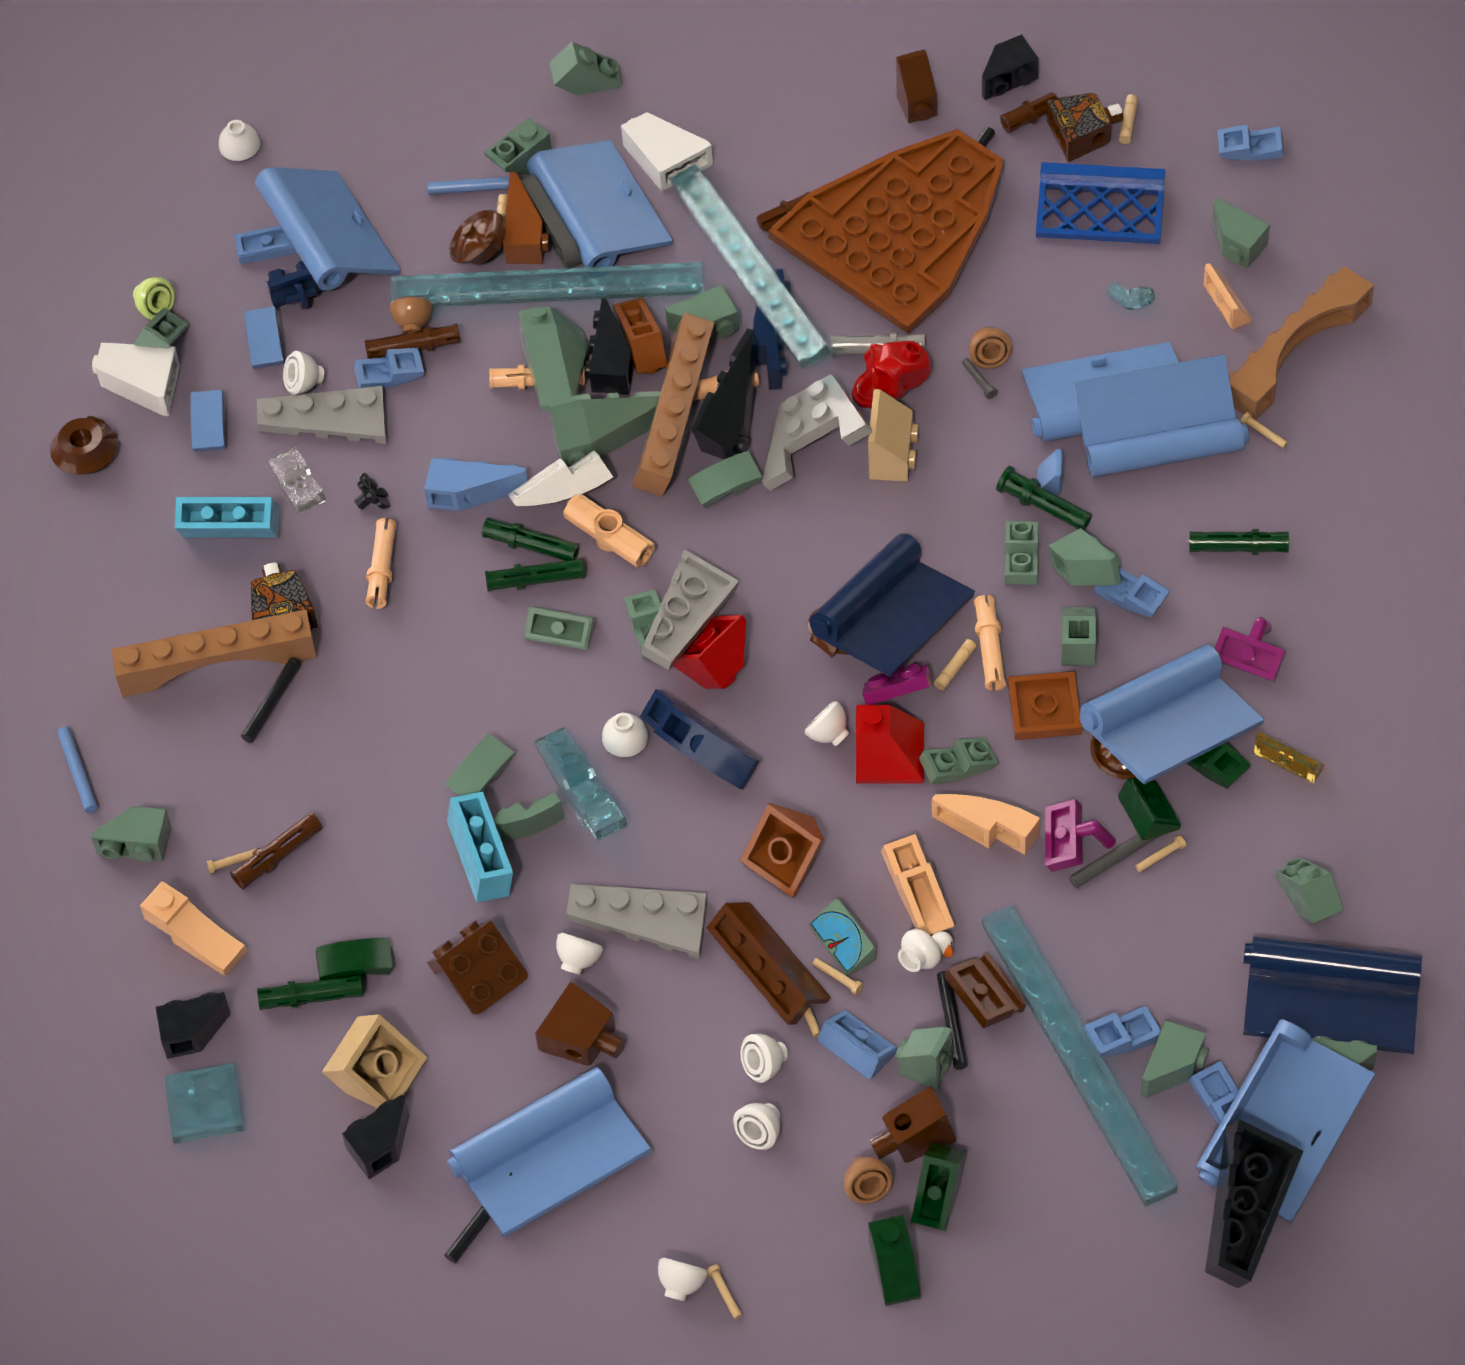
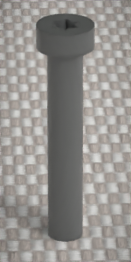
[962,358,998,399]

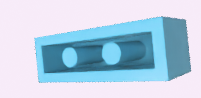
[174,497,280,538]
[447,791,513,903]

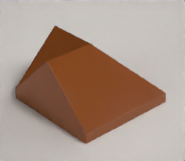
[740,803,824,898]

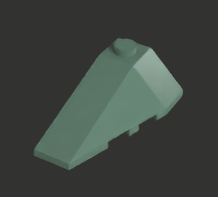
[519,307,588,411]
[548,391,661,468]

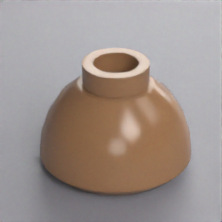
[389,297,433,334]
[968,327,1013,369]
[844,1156,893,1204]

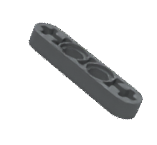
[520,174,581,269]

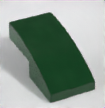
[1186,743,1251,789]
[315,938,393,980]

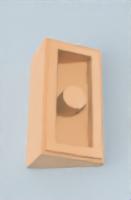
[1203,263,1252,329]

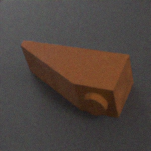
[503,172,550,264]
[613,297,667,374]

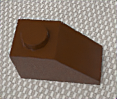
[896,49,937,123]

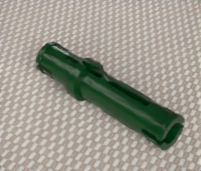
[481,517,580,561]
[1189,529,1289,555]
[485,558,585,592]
[257,974,364,1010]

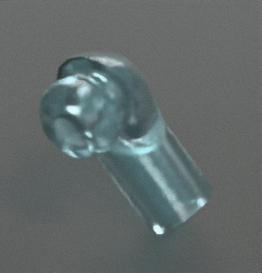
[1107,282,1156,310]

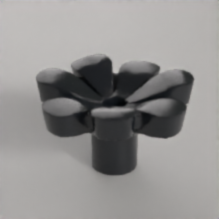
[354,472,390,510]

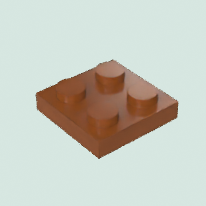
[1008,671,1082,740]

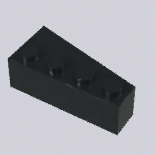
[1205,1119,1303,1288]

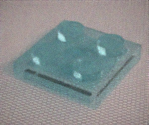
[164,1063,244,1144]

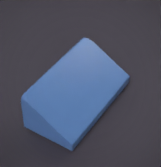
[818,1009,897,1079]

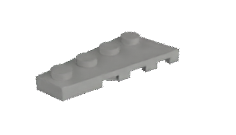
[256,386,387,444]
[641,549,739,670]
[566,884,707,960]

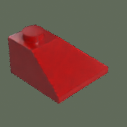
[673,615,746,689]
[856,705,924,784]

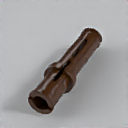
[364,323,461,359]
[230,812,323,890]

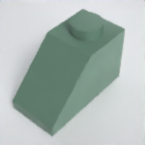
[1212,198,1270,268]
[665,285,739,342]
[1141,1020,1209,1098]
[895,1027,952,1091]

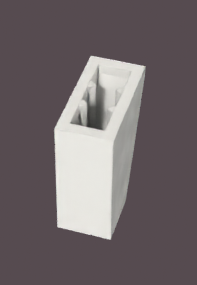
[621,112,713,192]
[92,343,180,416]

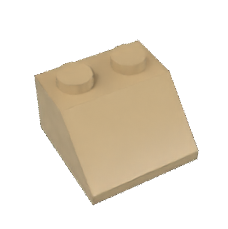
[868,389,919,482]
[322,1014,428,1108]

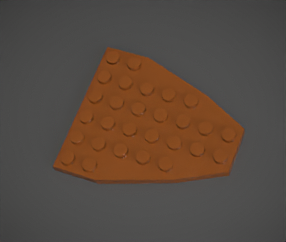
[768,129,1004,334]

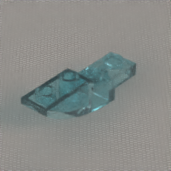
[534,727,627,841]

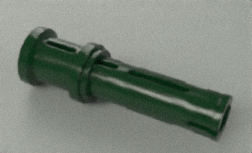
[996,466,1092,531]

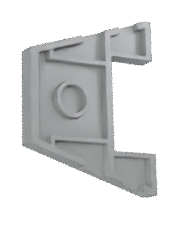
[762,374,872,491]

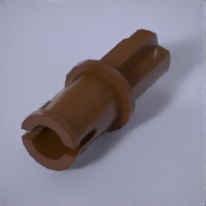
[1000,92,1057,133]
[756,192,813,232]

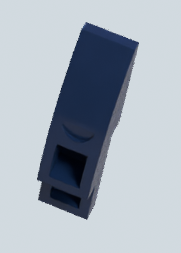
[752,269,794,390]
[640,689,760,790]

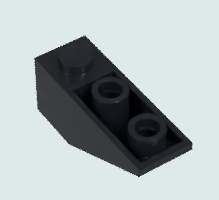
[585,298,633,395]

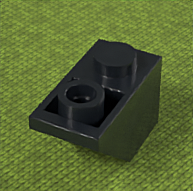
[982,35,1039,100]
[156,992,230,1059]
[342,1095,409,1180]

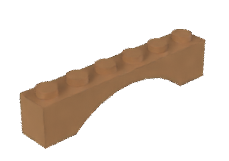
[1229,266,1374,420]
[632,312,714,497]
[111,609,317,697]

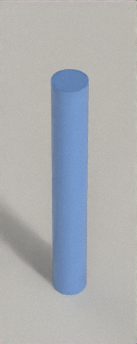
[427,176,519,195]
[57,727,98,813]

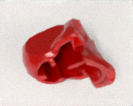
[852,341,932,408]

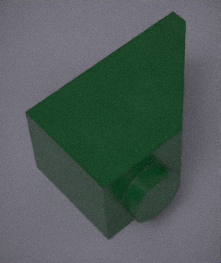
[911,1142,967,1231]
[868,1215,921,1306]

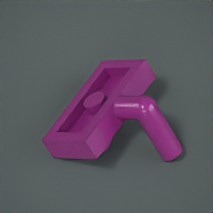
[1214,617,1286,682]
[862,664,932,705]
[1045,799,1116,872]

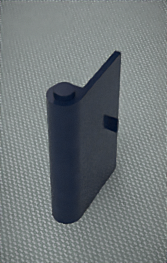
[810,533,975,677]
[1243,937,1422,1054]

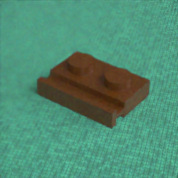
[944,952,1027,1029]

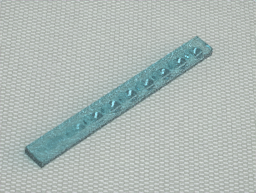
[669,164,830,369]
[390,262,703,307]
[982,905,1177,1207]

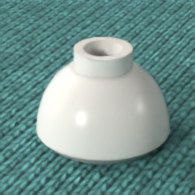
[218,120,261,161]
[283,351,324,395]
[805,701,850,746]
[602,713,649,757]
[556,932,603,975]
[740,1034,788,1083]
[733,1103,780,1150]
[658,1257,708,1301]

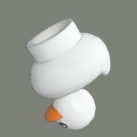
[898,929,953,972]

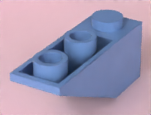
[424,458,528,511]

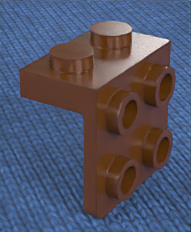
[427,920,528,1015]

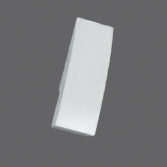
[508,451,613,506]

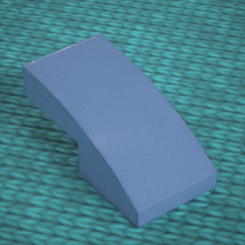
[1217,124,1285,161]
[244,306,284,369]
[354,348,424,389]
[191,390,226,452]
[1093,568,1170,617]
[1084,1006,1161,1057]
[1188,1061,1240,1125]

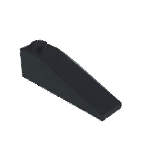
[691,328,758,459]

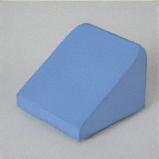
[1037,449,1063,494]

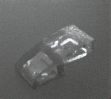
[267,447,326,514]

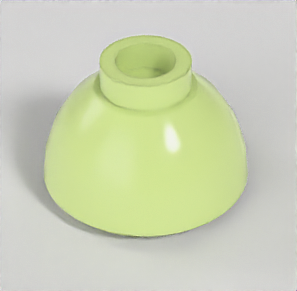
[133,277,175,320]

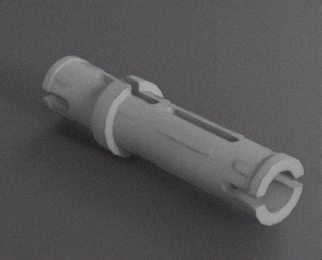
[830,332,926,355]

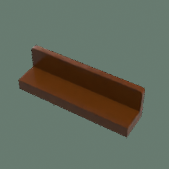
[707,902,831,1025]

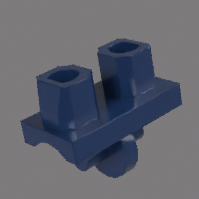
[266,261,327,309]

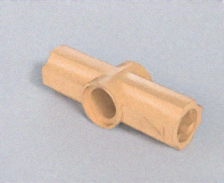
[563,494,655,567]

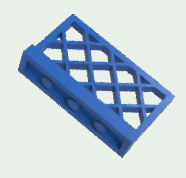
[1036,162,1165,244]

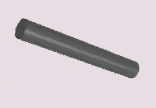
[1069,834,1160,888]

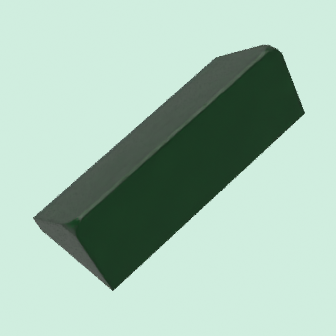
[1118,778,1181,840]

